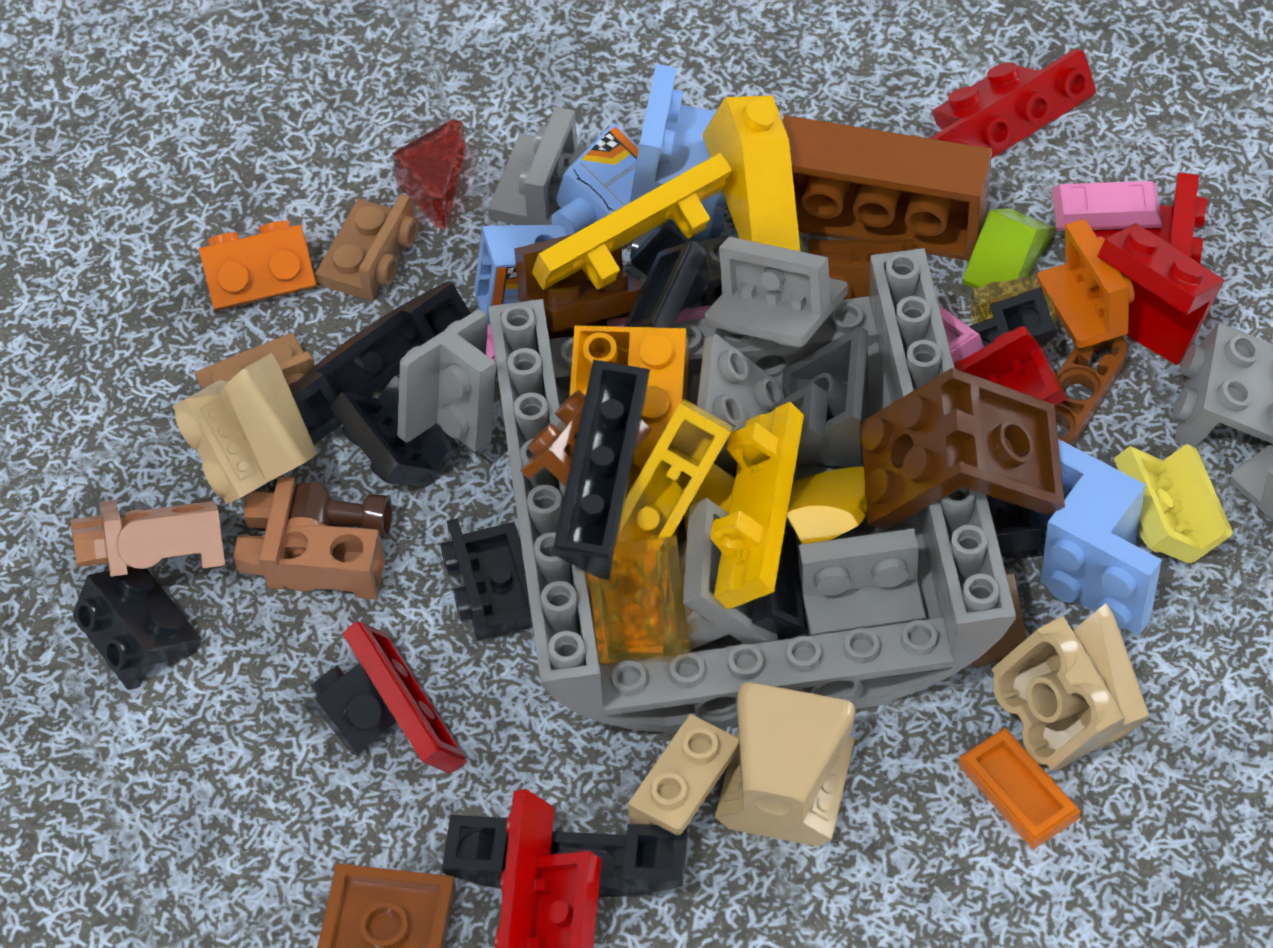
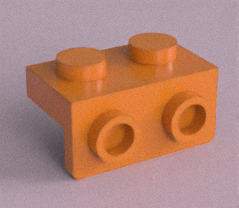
[1037,219,1134,348]
[199,220,316,311]

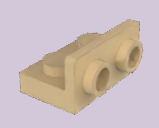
[628,714,739,835]

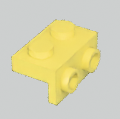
[1114,444,1233,563]

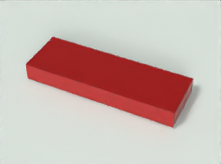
[342,621,467,774]

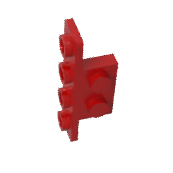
[930,49,1096,159]
[495,789,601,948]

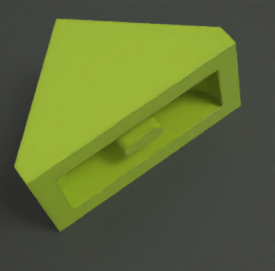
[962,208,1057,300]

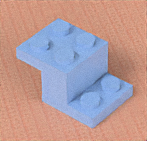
[630,64,727,241]
[1033,439,1162,636]

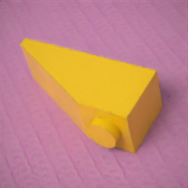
[702,95,801,252]
[613,398,733,583]

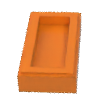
[958,728,1081,850]

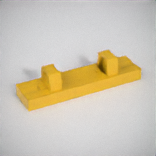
[532,152,732,290]
[710,402,804,609]

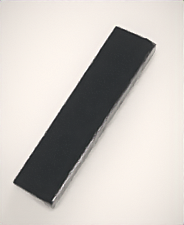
[552,359,650,581]

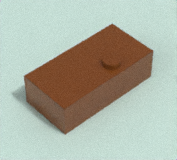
[782,115,992,261]

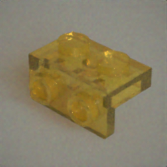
[585,536,690,664]

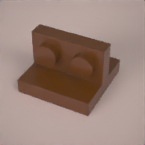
[514,233,643,339]

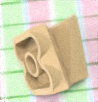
[172,352,317,504]
[991,602,1150,771]
[715,682,856,846]

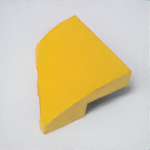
[787,467,867,544]

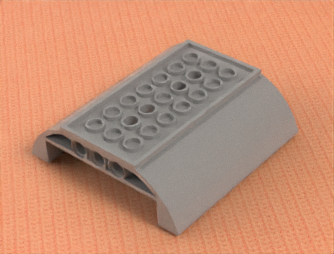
[488,248,1016,736]

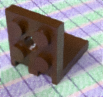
[861,368,1065,530]

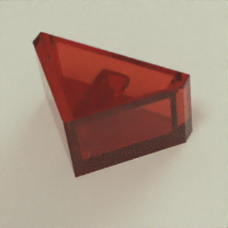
[392,119,467,229]

